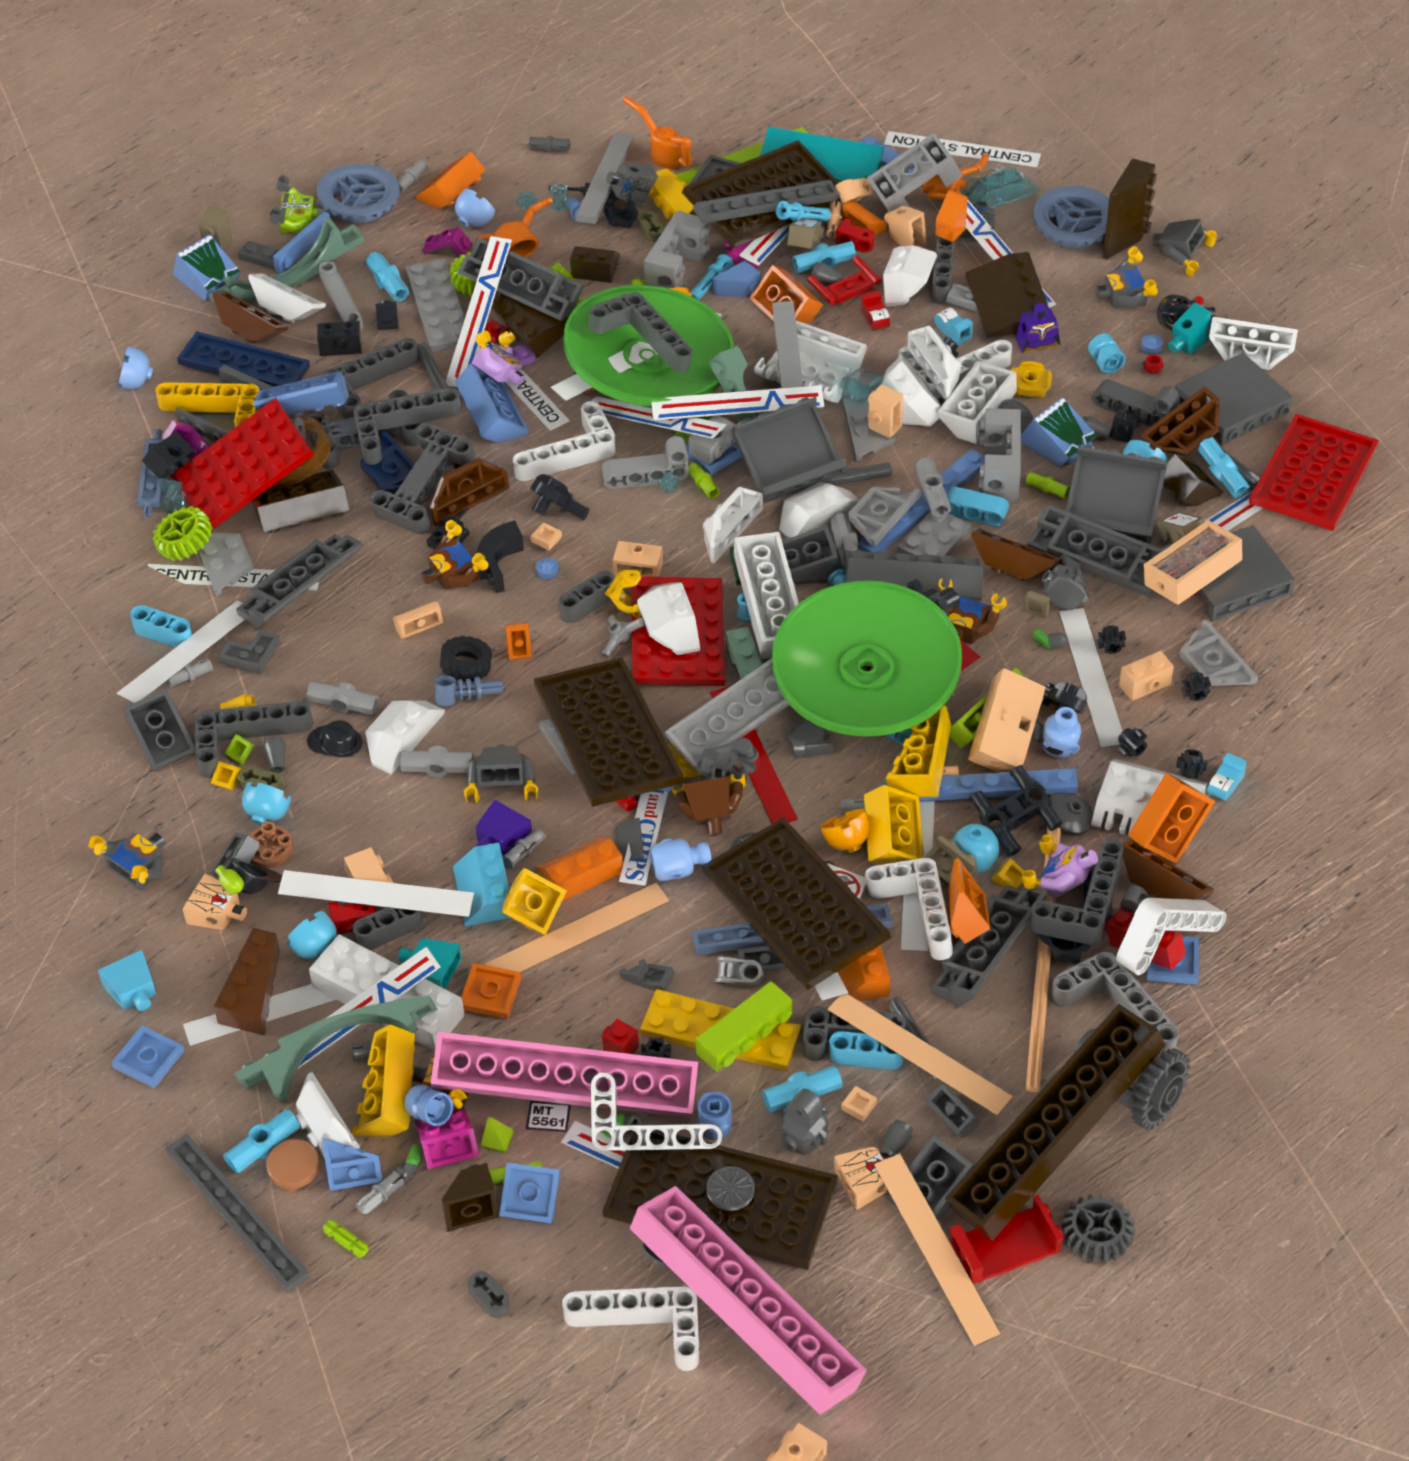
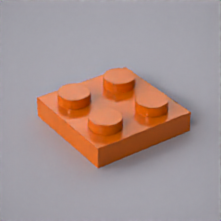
[461,963,522,1019]

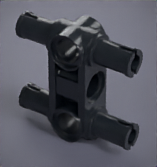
[969,765,1063,857]

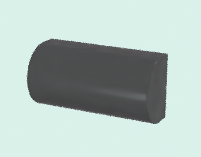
[925,1082,980,1138]

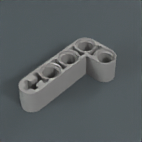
[601,436,689,489]

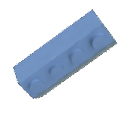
[455,363,529,443]
[253,371,349,417]

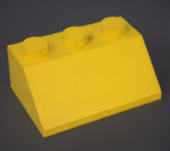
[864,785,924,865]

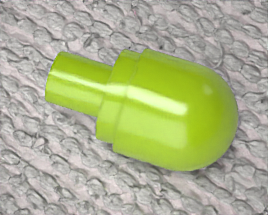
[215,865,244,894]

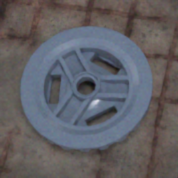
[317,164,400,223]
[1033,186,1109,248]

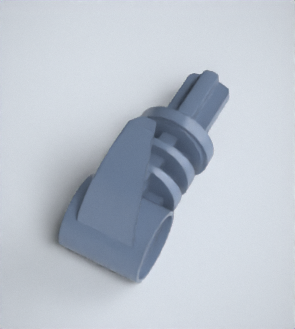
[434,673,503,706]

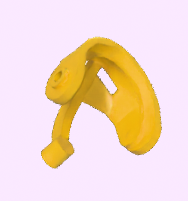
[605,570,641,617]

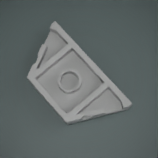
[843,398,896,462]
[848,487,921,547]
[198,533,253,596]
[1179,619,1258,686]

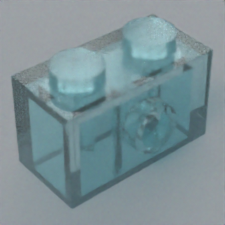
[841,368,883,403]

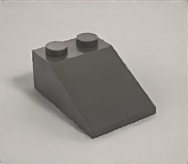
[782,526,842,581]
[123,689,195,771]
[886,1135,974,1221]

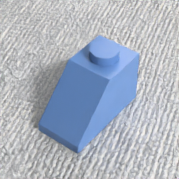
[713,260,761,297]

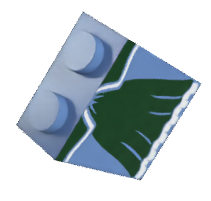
[173,235,240,300]
[1021,397,1097,468]

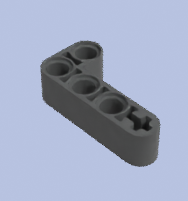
[1092,379,1179,427]
[803,1006,906,1061]

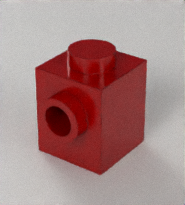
[601,1019,639,1054]

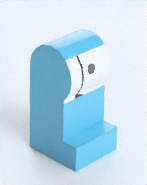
[934,308,973,345]
[1207,752,1247,801]

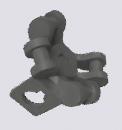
[696,738,759,781]

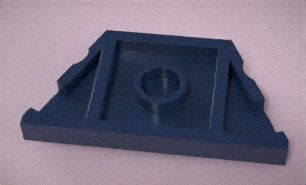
[360,431,415,494]

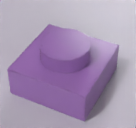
[512,344,535,366]

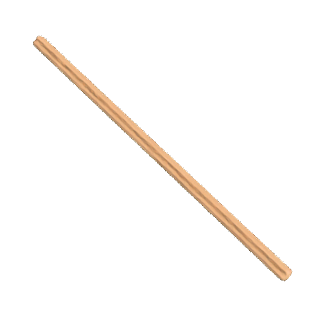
[1026,769,1061,1093]

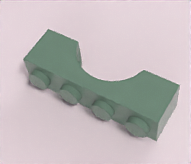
[709,346,773,421]
[726,627,762,679]

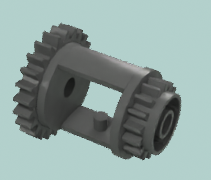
[1074,1027,1191,1131]

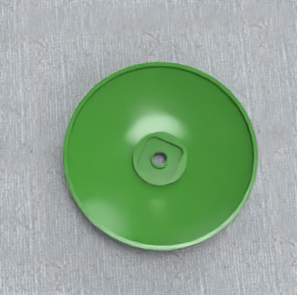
[563,285,734,407]
[772,581,962,737]

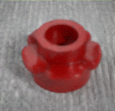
[1143,354,1164,374]

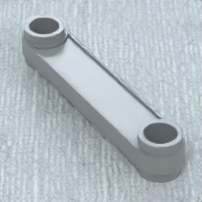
[319,261,363,332]

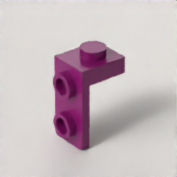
[422,226,472,258]
[162,420,209,459]

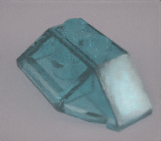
[962,166,1040,208]

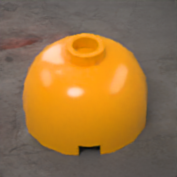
[820,809,870,853]

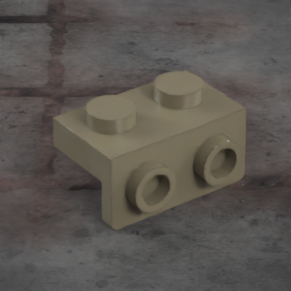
[924,835,977,886]

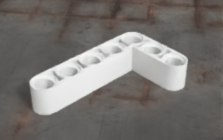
[898,340,1012,399]
[513,401,616,481]
[865,858,953,960]
[1116,898,1226,975]
[591,1073,722,1150]
[562,1287,700,1371]

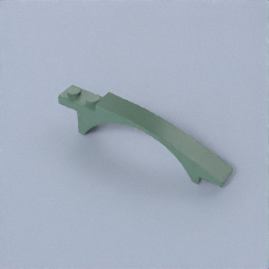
[208,218,365,306]
[235,996,438,1103]

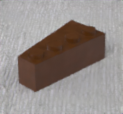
[214,928,280,1036]

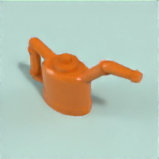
[623,96,692,170]
[923,153,989,201]
[476,197,553,258]

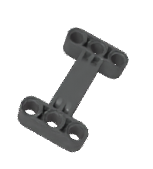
[306,390,420,469]
[370,423,476,534]

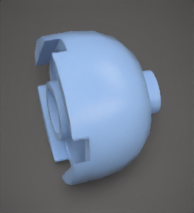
[455,188,495,228]
[117,346,153,390]

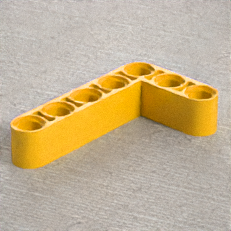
[155,382,260,427]

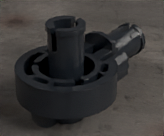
[1157,294,1216,331]
[530,474,590,521]
[1040,682,1088,715]

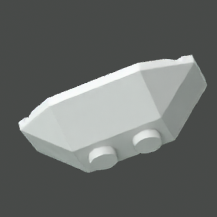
[883,245,937,307]
[249,273,326,322]
[1209,317,1298,371]
[907,325,961,401]
[881,355,941,427]
[779,482,860,539]
[703,486,763,563]
[637,582,700,655]
[365,701,445,774]
[295,1072,360,1156]

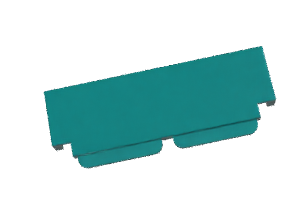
[760,126,884,183]

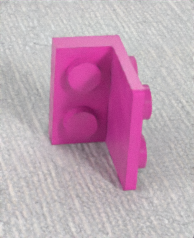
[415,1108,479,1169]

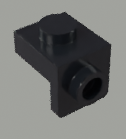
[604,200,638,228]
[375,300,399,330]
[1109,410,1141,442]

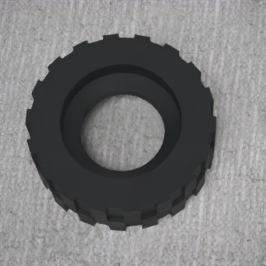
[440,636,492,682]

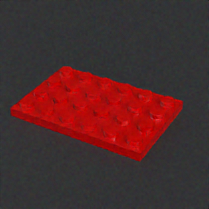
[171,398,314,531]
[1249,414,1379,531]
[631,576,725,686]

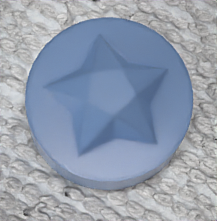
[1141,334,1163,354]
[536,558,559,579]

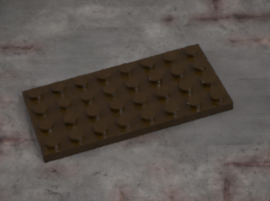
[681,140,841,248]
[534,657,684,807]
[702,817,891,990]
[602,1124,838,1270]

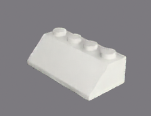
[937,361,1017,444]

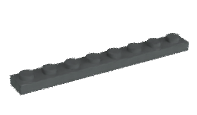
[693,180,840,224]
[165,1133,309,1293]

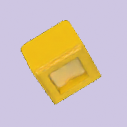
[211,761,242,791]
[990,858,1024,889]

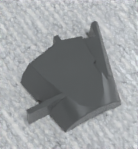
[784,716,834,757]

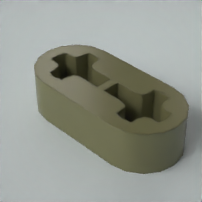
[638,211,664,243]
[238,767,283,790]

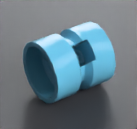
[1088,334,1126,374]

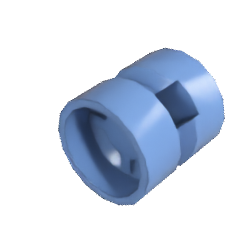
[404,1084,453,1126]
[698,1091,732,1140]

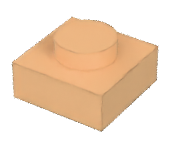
[530,522,562,550]
[841,1086,877,1122]

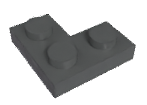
[218,630,281,674]

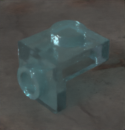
[160,479,184,514]

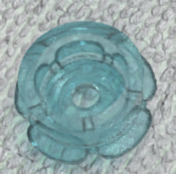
[517,191,537,209]
[661,472,678,494]

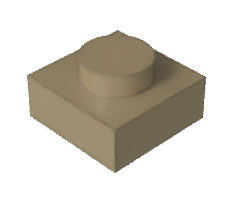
[1024,591,1050,619]

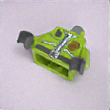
[270,175,327,234]

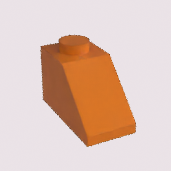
[935,190,968,242]
[505,622,532,660]

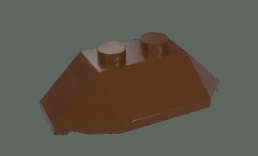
[213,291,289,343]
[1140,386,1220,456]
[430,458,509,526]
[971,528,1062,581]
[1122,840,1214,900]

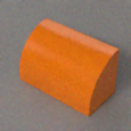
[843,201,888,238]

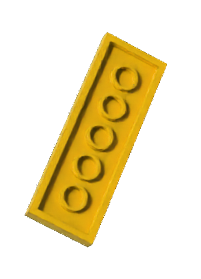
[640,989,802,1072]

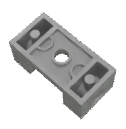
[867,133,963,212]
[644,211,710,289]
[979,408,1021,503]

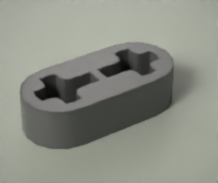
[468,1271,510,1318]

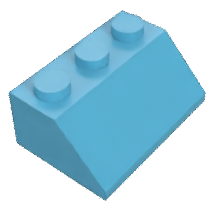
[453,843,510,926]

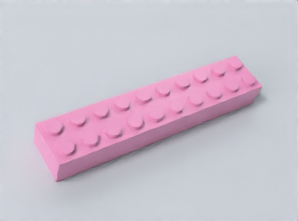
[431,1032,698,1119]
[630,1186,867,1415]

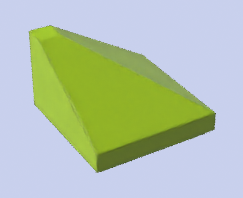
[224,734,255,765]
[481,1117,514,1154]

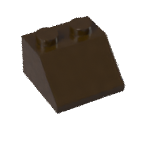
[570,246,620,283]
[1163,454,1223,506]
[442,1163,499,1232]

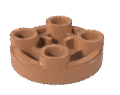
[248,821,294,868]
[266,1139,320,1192]

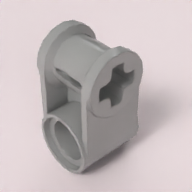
[714,957,764,987]

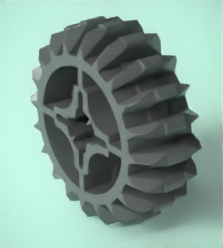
[1061,1193,1135,1265]

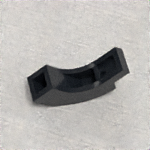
[476,520,524,593]

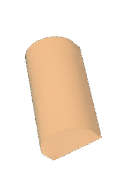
[393,601,443,639]

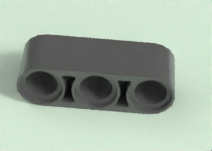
[559,571,614,623]
[353,907,423,950]

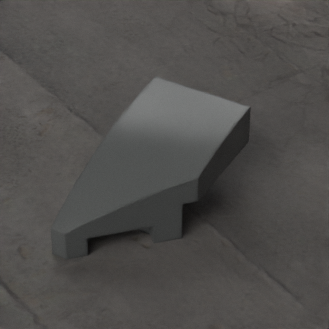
[619,959,675,991]

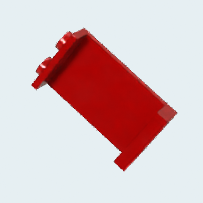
[949,1195,1064,1284]

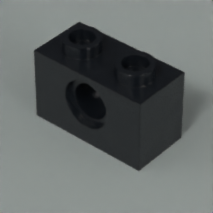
[317,321,362,356]
[142,432,195,479]

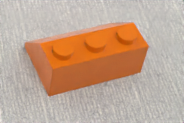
[415,151,485,209]
[749,265,823,324]
[1128,773,1215,864]
[536,837,623,901]
[946,858,990,944]
[838,945,890,1001]

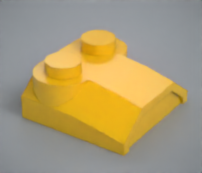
[501,868,567,935]

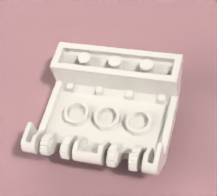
[754,321,867,403]
[1091,759,1208,851]

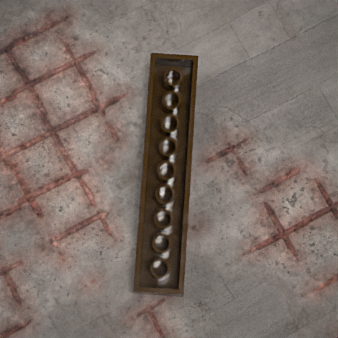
[945,1004,1166,1241]

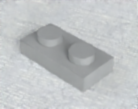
[946,283,978,312]

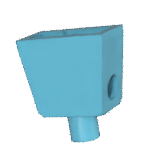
[98,950,156,1011]

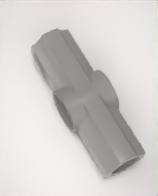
[915,457,951,518]
[830,513,858,572]
[306,681,380,715]
[400,746,474,778]

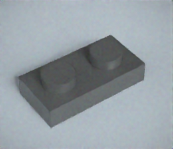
[238,241,279,270]

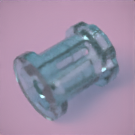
[550,184,568,211]

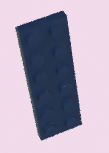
[177,331,310,387]

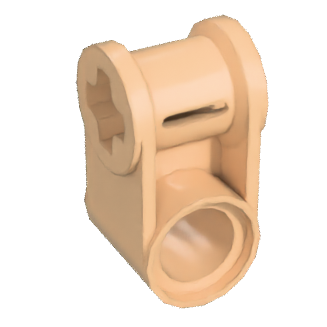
[835,178,873,205]

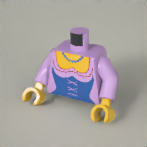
[472,331,525,386]
[1022,834,1098,900]

